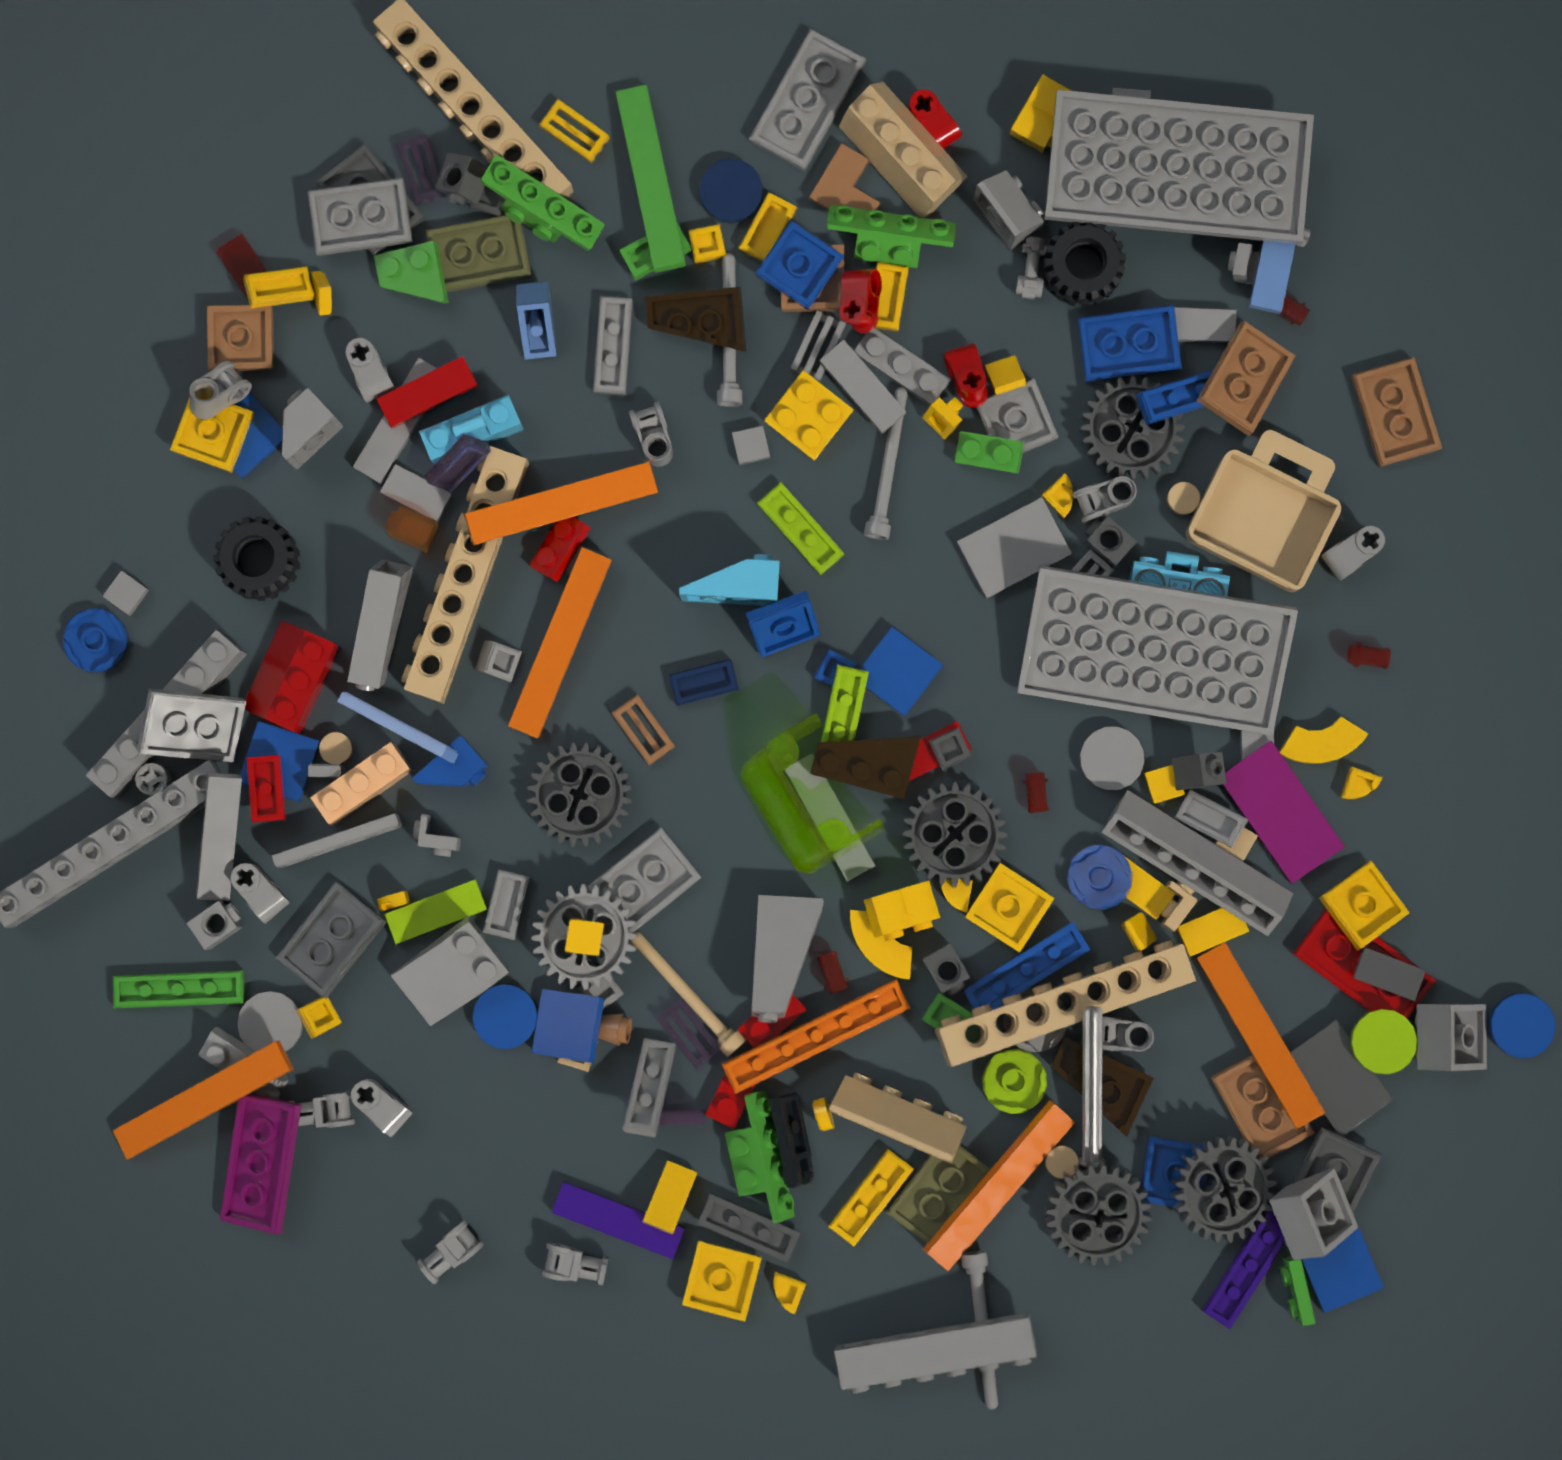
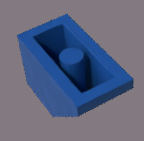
[412,735,489,787]

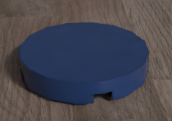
[699,158,763,224]

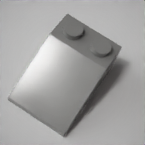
[391,916,509,1026]

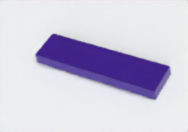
[551,1181,685,1259]
[1201,1202,1285,1329]

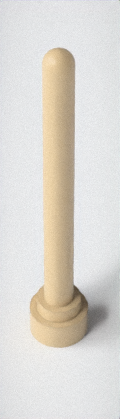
[631,932,746,1057]

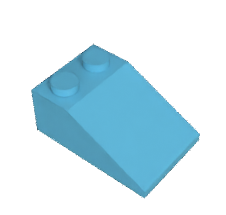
[679,554,780,606]

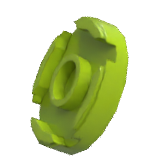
[1350,1009,1417,1075]
[982,1049,1047,1114]

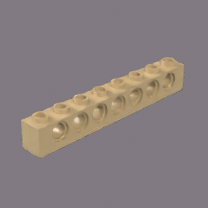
[373,0,574,199]
[401,446,529,704]
[934,940,1196,1067]

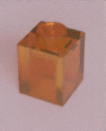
[386,505,439,554]

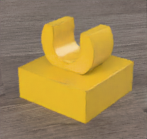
[922,397,964,440]

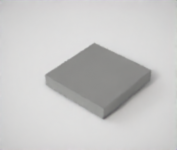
[976,378,1059,453]

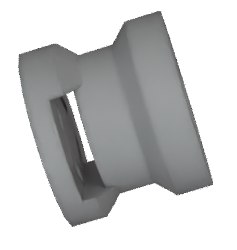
[135,763,173,796]

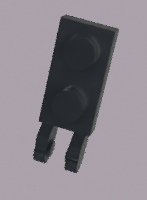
[769,1093,814,1189]

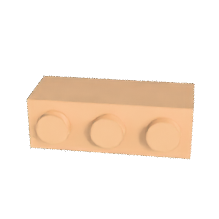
[311,742,414,826]

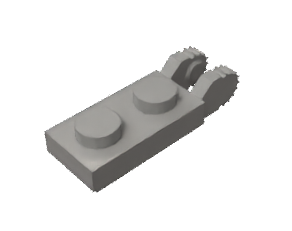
[198,1027,289,1099]

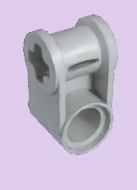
[345,338,396,403]
[189,361,252,419]
[629,401,673,467]
[1072,476,1137,524]
[1321,526,1385,582]
[230,863,290,924]
[1102,1016,1154,1052]
[351,1079,413,1137]

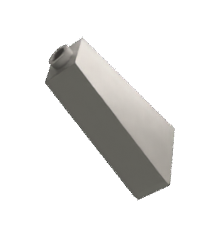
[347,559,413,691]
[752,895,823,1023]

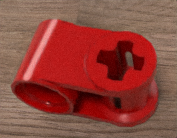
[908,89,962,149]
[839,268,882,334]
[943,343,988,408]

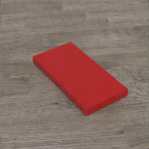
[1292,908,1436,1019]

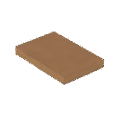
[1196,321,1296,436]
[1351,357,1442,468]
[1210,1054,1315,1159]

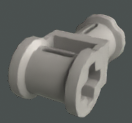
[288,1091,355,1128]
[416,1220,485,1284]
[540,1242,609,1286]

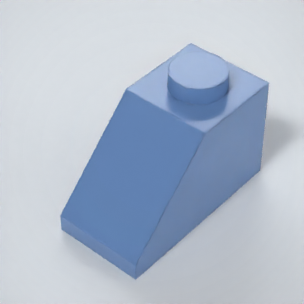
[516,282,556,359]

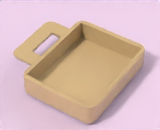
[1185,430,1341,592]

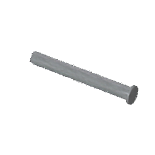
[1079,1006,1105,1167]

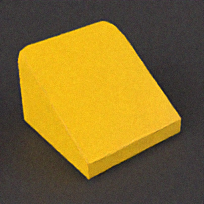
[1121,912,1157,951]
[565,918,604,956]

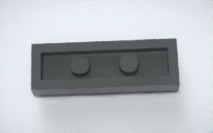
[698,1193,801,1263]

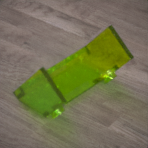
[741,713,885,874]

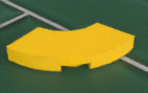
[1279,716,1368,764]
[850,910,912,980]

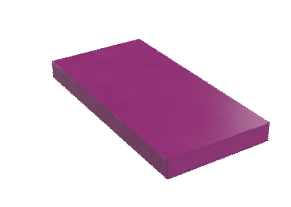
[1222,741,1345,884]
[220,1093,301,1235]

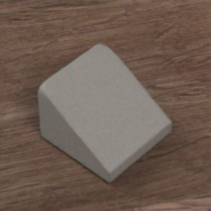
[475,640,522,682]

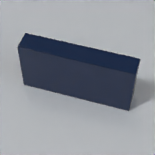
[669,659,739,706]

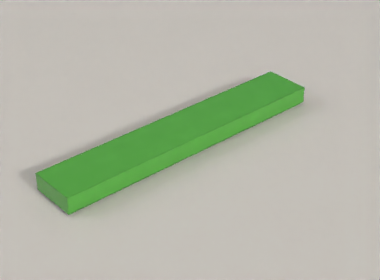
[615,84,686,273]

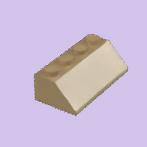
[839,82,968,218]
[829,1072,967,1164]

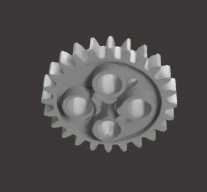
[531,884,638,990]

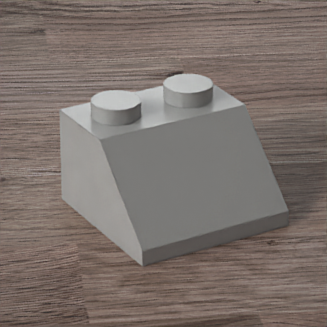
[973,170,1044,251]
[282,388,344,470]
[1415,1004,1487,1071]
[1269,1168,1358,1260]

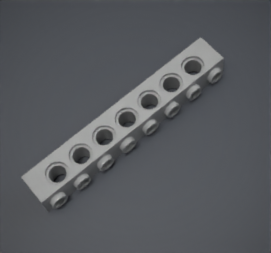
[0,760,224,928]

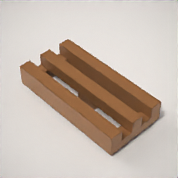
[612,694,675,766]

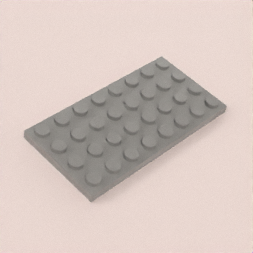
[1044,90,1314,244]
[1017,566,1298,735]

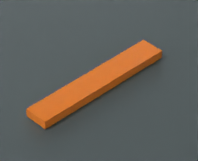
[464,462,658,545]
[508,547,612,739]
[1196,942,1325,1129]
[721,979,910,1094]
[112,1040,294,1159]
[923,1100,1075,1271]

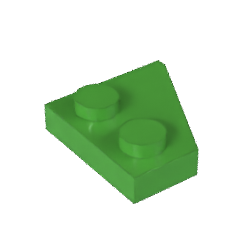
[374,241,449,304]

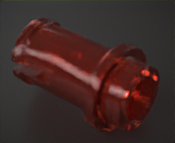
[1280,295,1310,326]
[1347,642,1391,669]
[1023,772,1049,813]
[817,951,849,994]

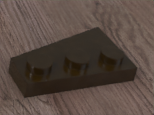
[645,287,747,352]
[810,736,921,799]
[1050,1036,1154,1137]

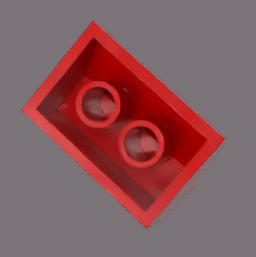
[245,620,341,735]

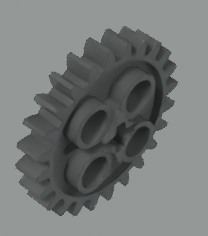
[1080,376,1185,481]
[527,742,632,847]
[902,782,1008,888]
[1170,1135,1277,1243]
[1044,1160,1152,1266]

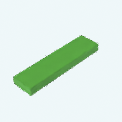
[113,971,245,1008]

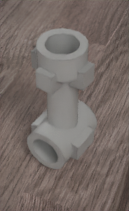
[1015,237,1047,300]

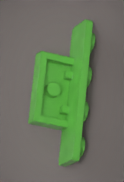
[480,155,604,251]
[826,205,956,268]
[725,1090,795,1223]

